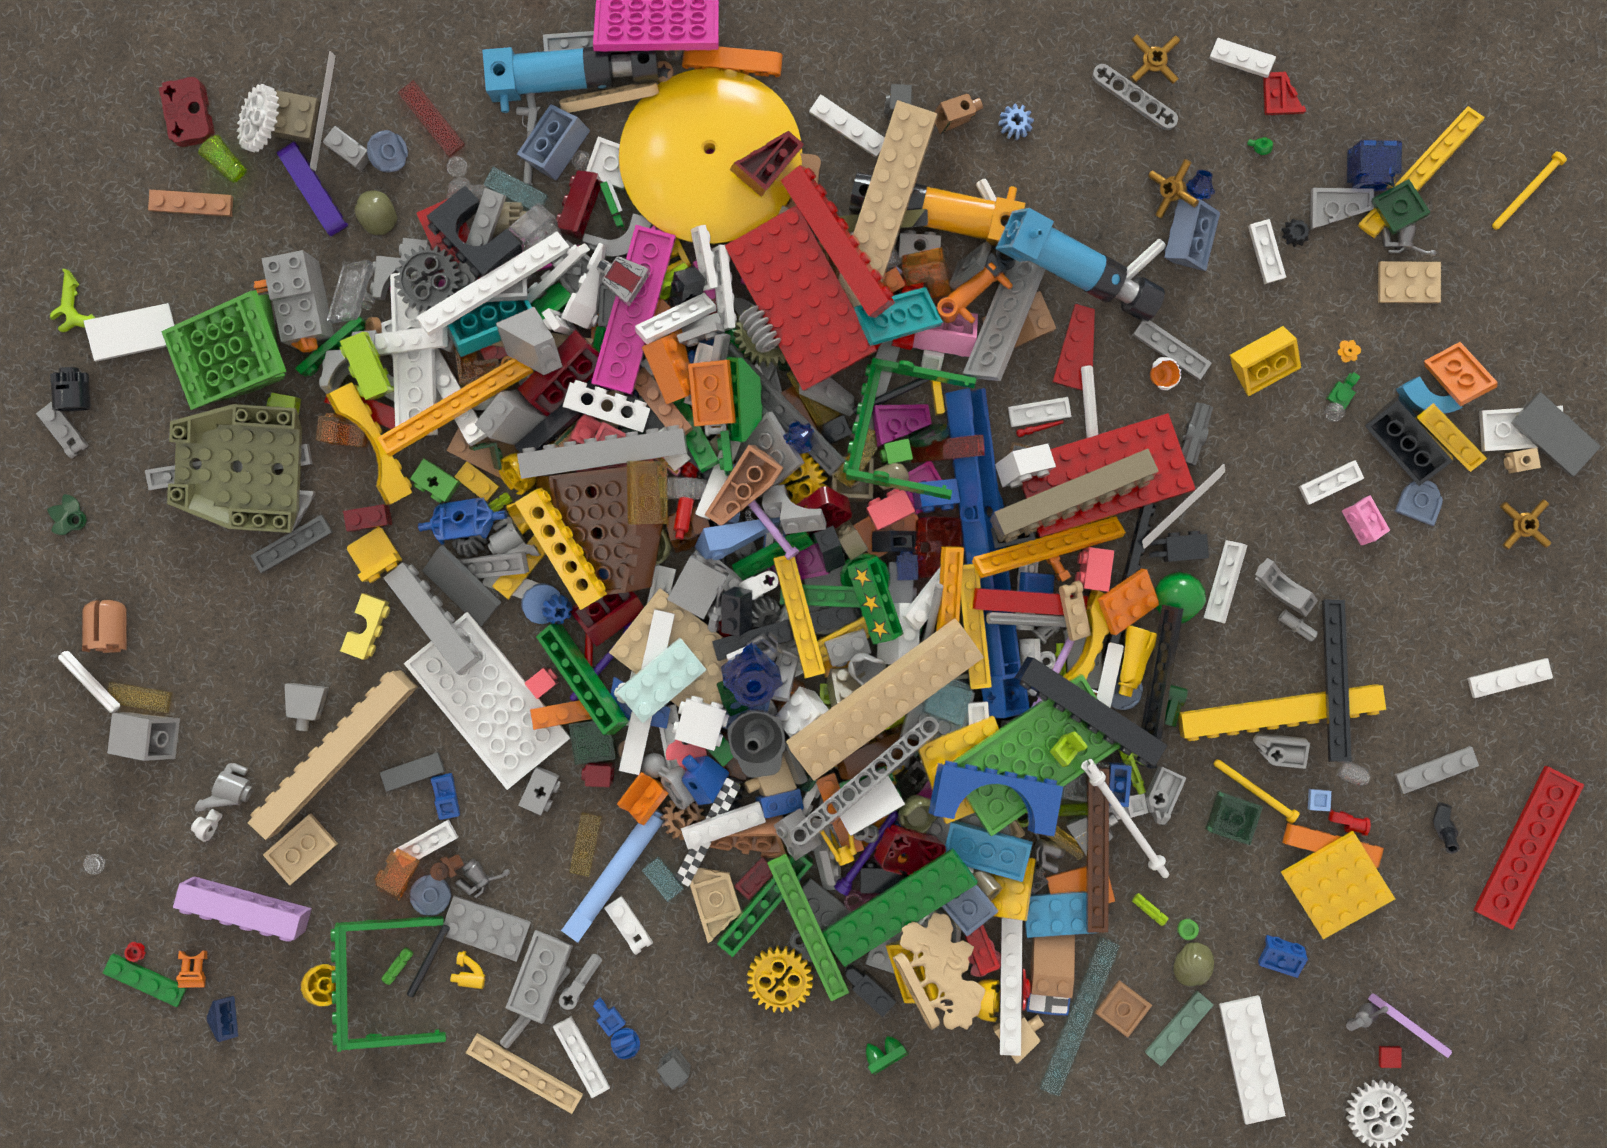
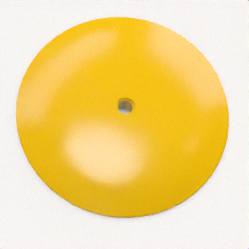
[619,68,802,244]

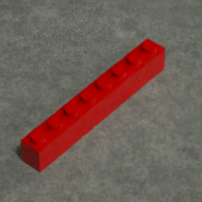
[780,165,895,318]

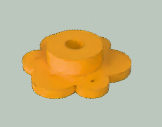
[1338,340,1361,363]

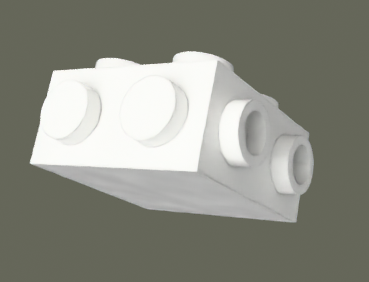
[672,696,729,751]

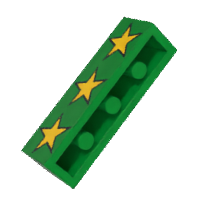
[847,556,904,644]

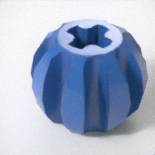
[542,594,573,625]
[611,1028,640,1059]

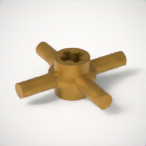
[1130,34,1180,84]
[1148,159,1199,218]
[1500,500,1551,550]

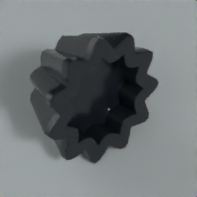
[1281,219,1310,247]

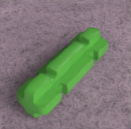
[382,947,413,985]

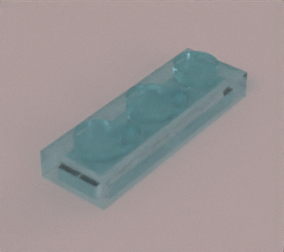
[483,167,548,214]

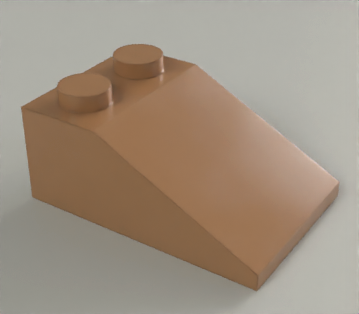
[981,291,1056,348]
[447,428,520,479]
[1029,934,1075,998]

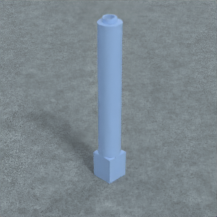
[561,809,664,942]

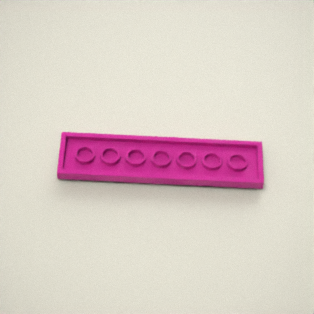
[591,225,676,395]

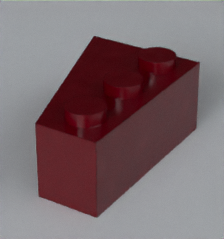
[730,131,804,197]

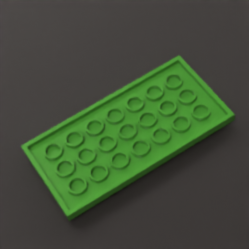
[953,674,1120,837]

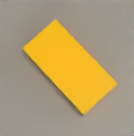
[930,380,945,416]

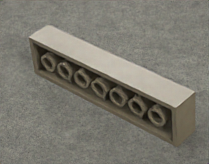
[990,449,1159,543]

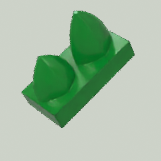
[866,1036,909,1075]

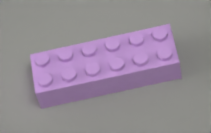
[173,877,312,941]

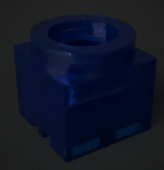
[1347,140,1402,191]
[721,642,783,710]

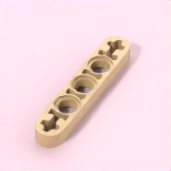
[559,82,659,113]

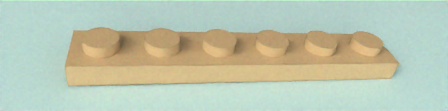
[466,1033,583,1114]

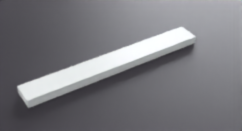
[619,609,675,775]

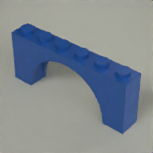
[929,760,1063,836]

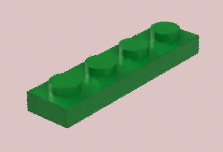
[295,315,366,377]
[672,397,720,473]
[732,532,814,581]
[780,585,861,608]
[103,953,187,1007]

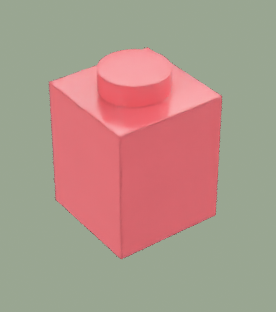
[524,667,559,699]

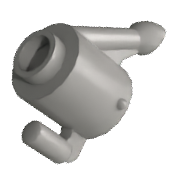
[487,517,541,556]
[195,763,253,812]

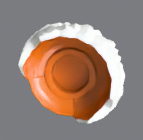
[1150,357,1181,390]

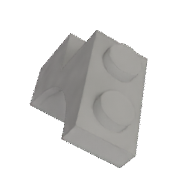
[370,238,431,300]
[319,330,381,394]
[762,484,826,534]

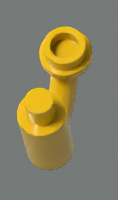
[450,951,485,989]

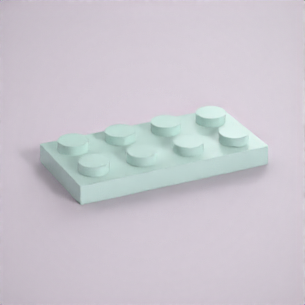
[616,638,707,723]

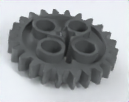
[394,245,463,312]

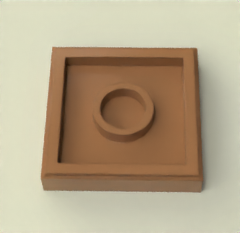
[1095,980,1152,1038]

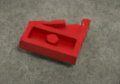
[1263,72,1306,115]

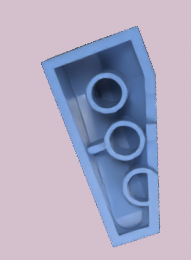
[695,517,781,560]

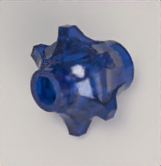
[1186,170,1215,200]
[783,421,814,454]

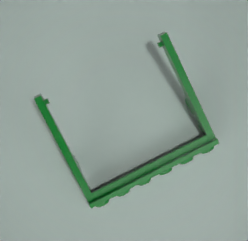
[843,358,976,500]
[331,916,446,1052]

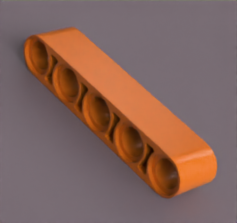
[682,47,783,77]
[1282,823,1384,868]

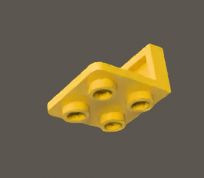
[347,527,402,583]

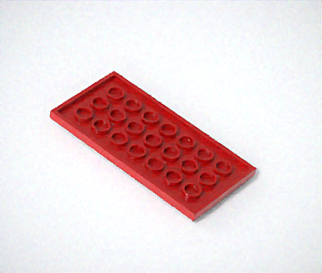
[725,205,877,391]
[1021,413,1195,538]

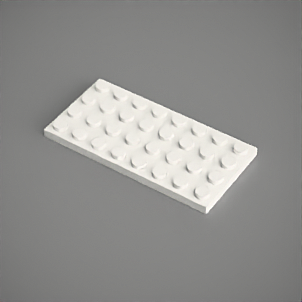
[404,612,571,790]

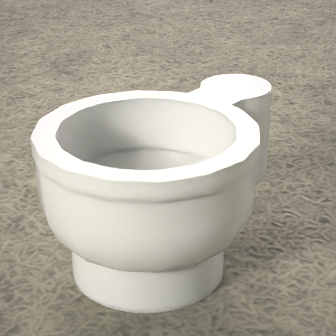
[191,809,222,842]

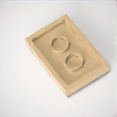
[1378,261,1441,303]
[263,813,338,885]

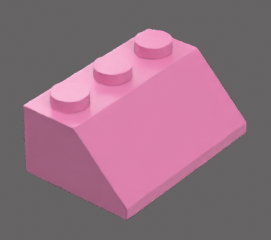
[913,307,978,357]

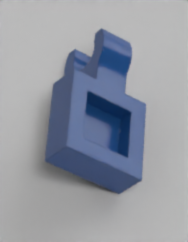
[593,997,626,1036]

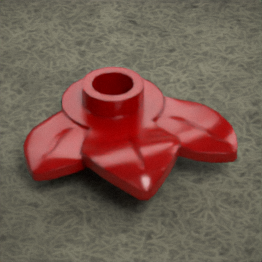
[1021,969,1031,1011]

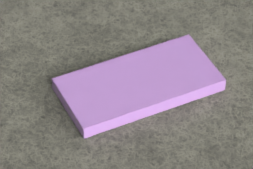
[1368,994,1452,1058]

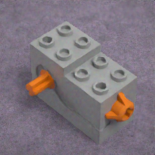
[254,250,334,352]

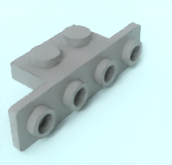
[812,820,842,890]

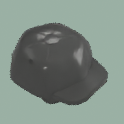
[728,709,786,778]

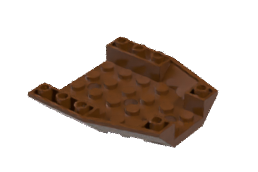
[536,462,663,594]

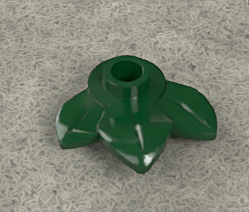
[47,494,87,535]

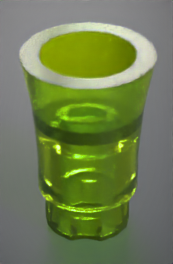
[198,135,247,183]

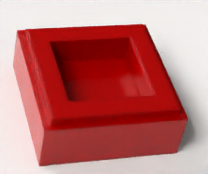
[1379,1046,1402,1068]

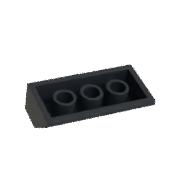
[1365,395,1453,486]

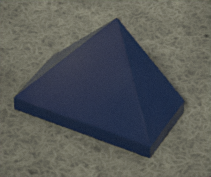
[207,996,238,1042]

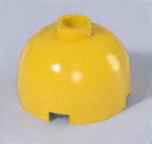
[499,453,537,495]
[301,964,336,1006]
[977,979,1000,1022]

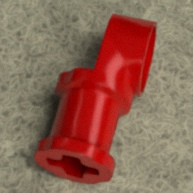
[1328,810,1371,836]

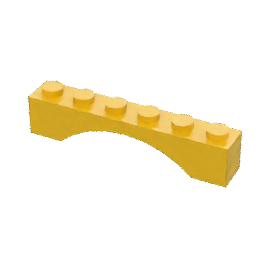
[326,382,412,505]
[1063,590,1109,681]

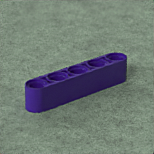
[277,141,348,237]

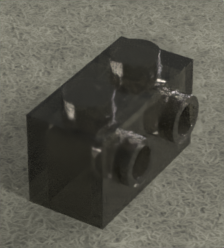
[894,754,929,798]

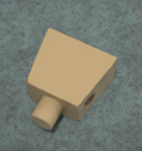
[744,754,797,797]
[993,1013,1044,1064]

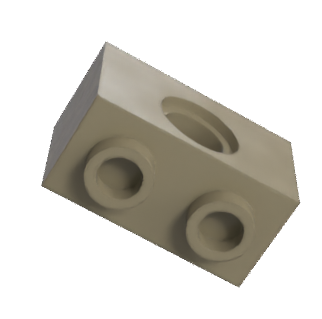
[835,520,868,560]

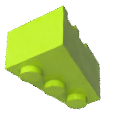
[340,332,394,400]

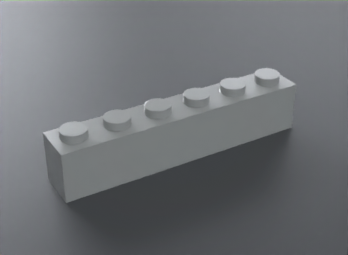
[384,562,481,674]

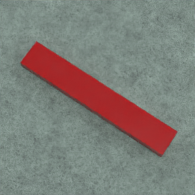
[972,588,1088,615]

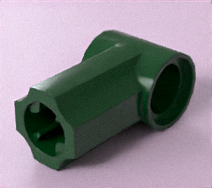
[1164,685,1188,727]

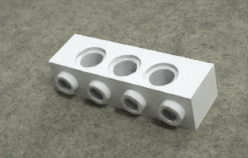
[562,380,650,432]

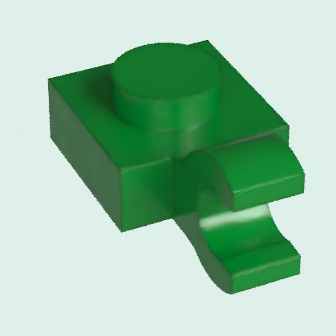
[1326,372,1360,410]

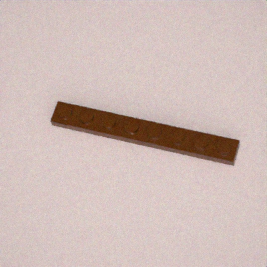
[1086,768,1109,933]

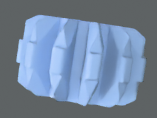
[998,104,1034,140]

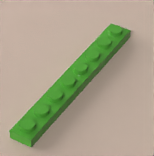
[767,854,849,1001]

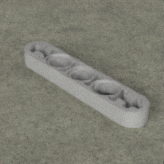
[1092,64,1178,130]

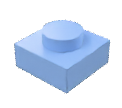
[1308,789,1332,811]

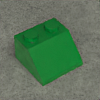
[531,282,571,330]

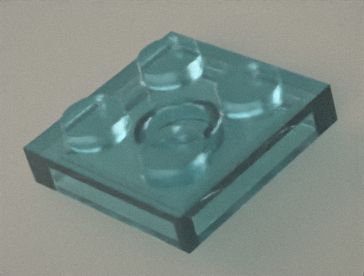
[922,679,973,726]

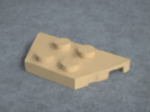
[690,867,741,943]

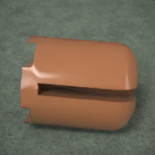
[82,600,127,653]

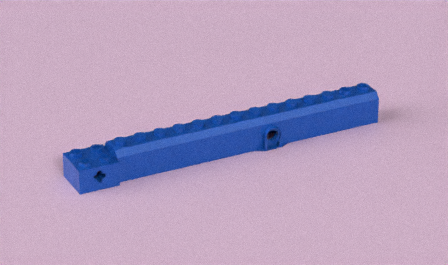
[944,388,1029,718]

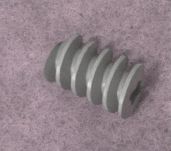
[739,306,781,353]

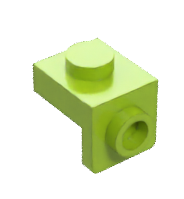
[1050,731,1088,767]

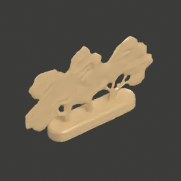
[893,913,986,1030]

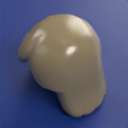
[873,462,909,490]

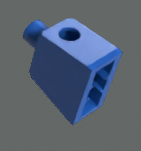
[682,755,729,805]

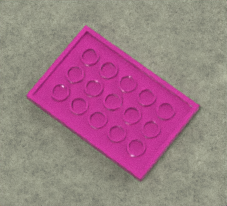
[593,0,719,52]

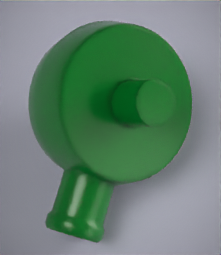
[1247,137,1273,155]

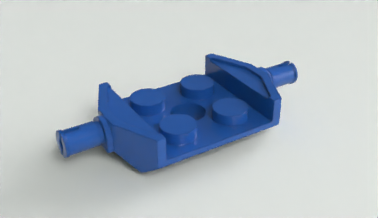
[418,497,507,545]

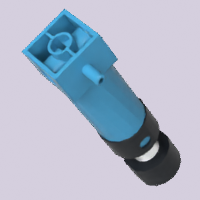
[482,46,659,113]
[996,208,1165,322]

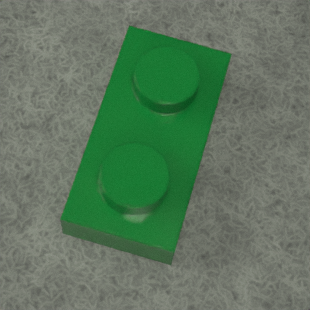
[717,430,733,476]

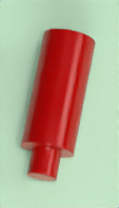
[673,497,694,540]

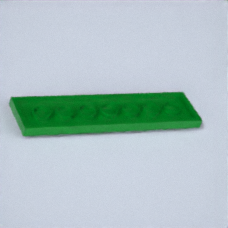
[822,848,978,967]

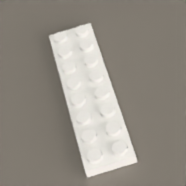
[390,271,438,435]

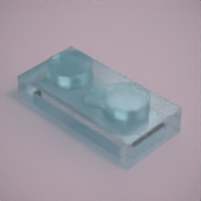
[642,856,684,902]

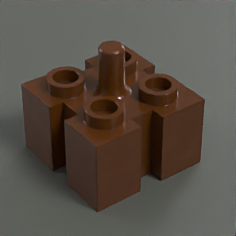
[665,508,711,553]

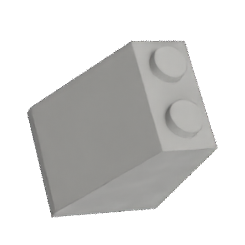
[496,307,563,375]
[475,389,547,445]
[667,553,729,619]
[107,712,180,761]

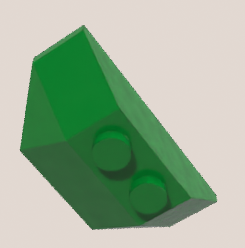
[726,357,763,442]

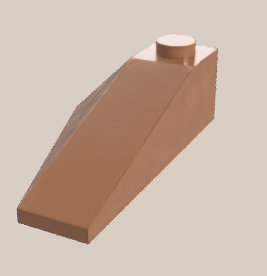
[704,445,783,526]
[710,815,788,858]

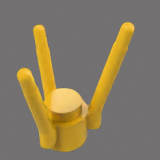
[821,829,857,866]

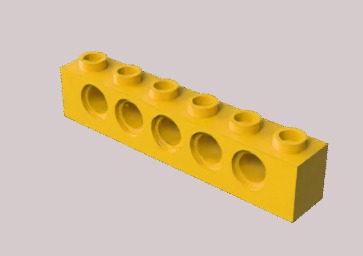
[515,488,607,610]

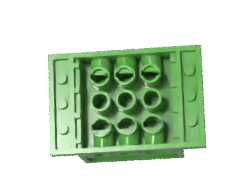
[161,290,286,410]

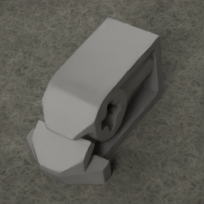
[1253,732,1310,769]
[1145,767,1186,825]

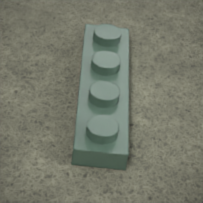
[1145,991,1214,1066]

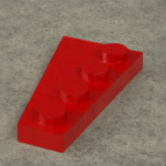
[1052,304,1095,391]

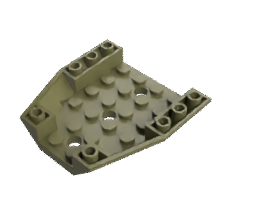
[167,404,302,533]

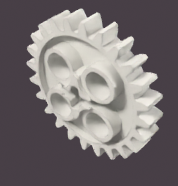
[237,84,279,153]
[1346,1080,1414,1148]

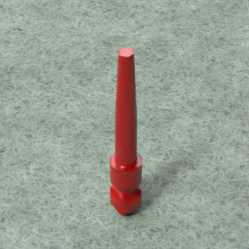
[1016,420,1063,437]

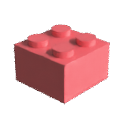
[866,489,915,531]
[1075,547,1114,592]

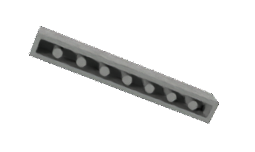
[517,425,688,479]

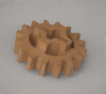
[660,800,705,840]

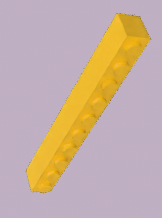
[1178,684,1386,741]

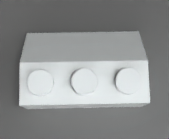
[877,603,920,664]

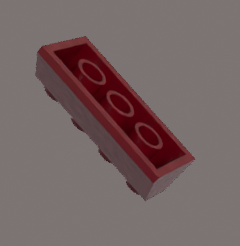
[518,330,600,417]

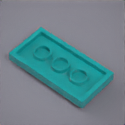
[854,287,943,346]

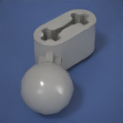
[641,753,695,810]

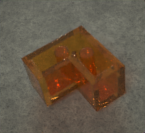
[902,247,951,299]
[454,345,500,388]
[316,413,368,448]
[374,848,420,901]

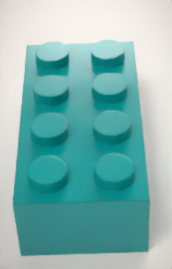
[447,300,532,357]

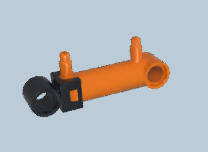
[937,250,1016,324]

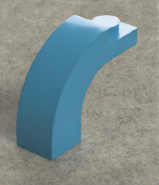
[1396,376,1462,414]

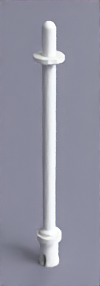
[1081,759,1169,878]

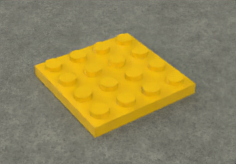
[918,716,999,824]
[1281,831,1395,939]

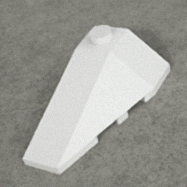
[561,243,606,329]

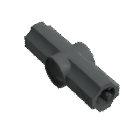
[1181,402,1213,466]

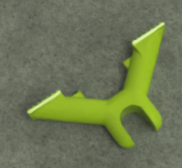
[50,269,98,332]

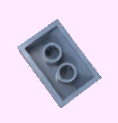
[517,104,590,180]
[1164,199,1220,271]

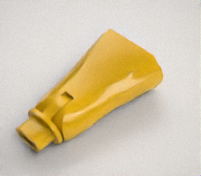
[1118,626,1157,697]

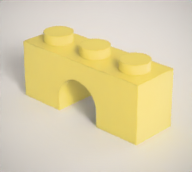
[340,593,390,660]

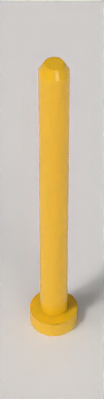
[1492,152,1567,230]
[1213,759,1299,824]

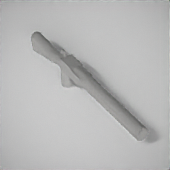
[516,93,540,185]
[922,584,944,642]

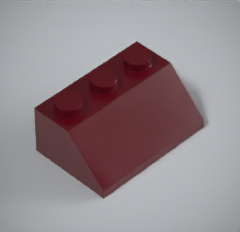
[555,170,602,240]
[570,591,644,647]

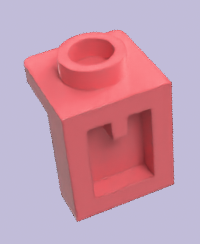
[568,414,602,445]

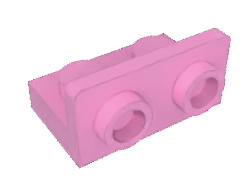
[1342,495,1390,545]

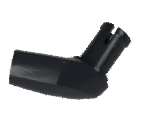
[1433,802,1460,853]

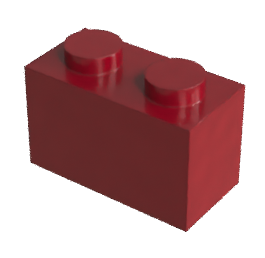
[343,504,392,532]
[581,761,615,787]

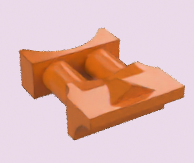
[1046,556,1071,582]
[176,950,207,988]

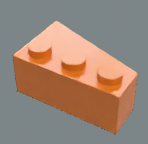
[642,330,691,404]

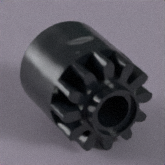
[50,367,91,412]

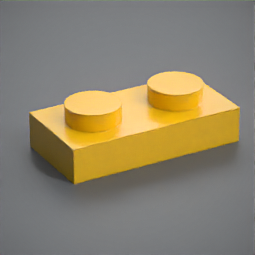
[454,462,499,502]

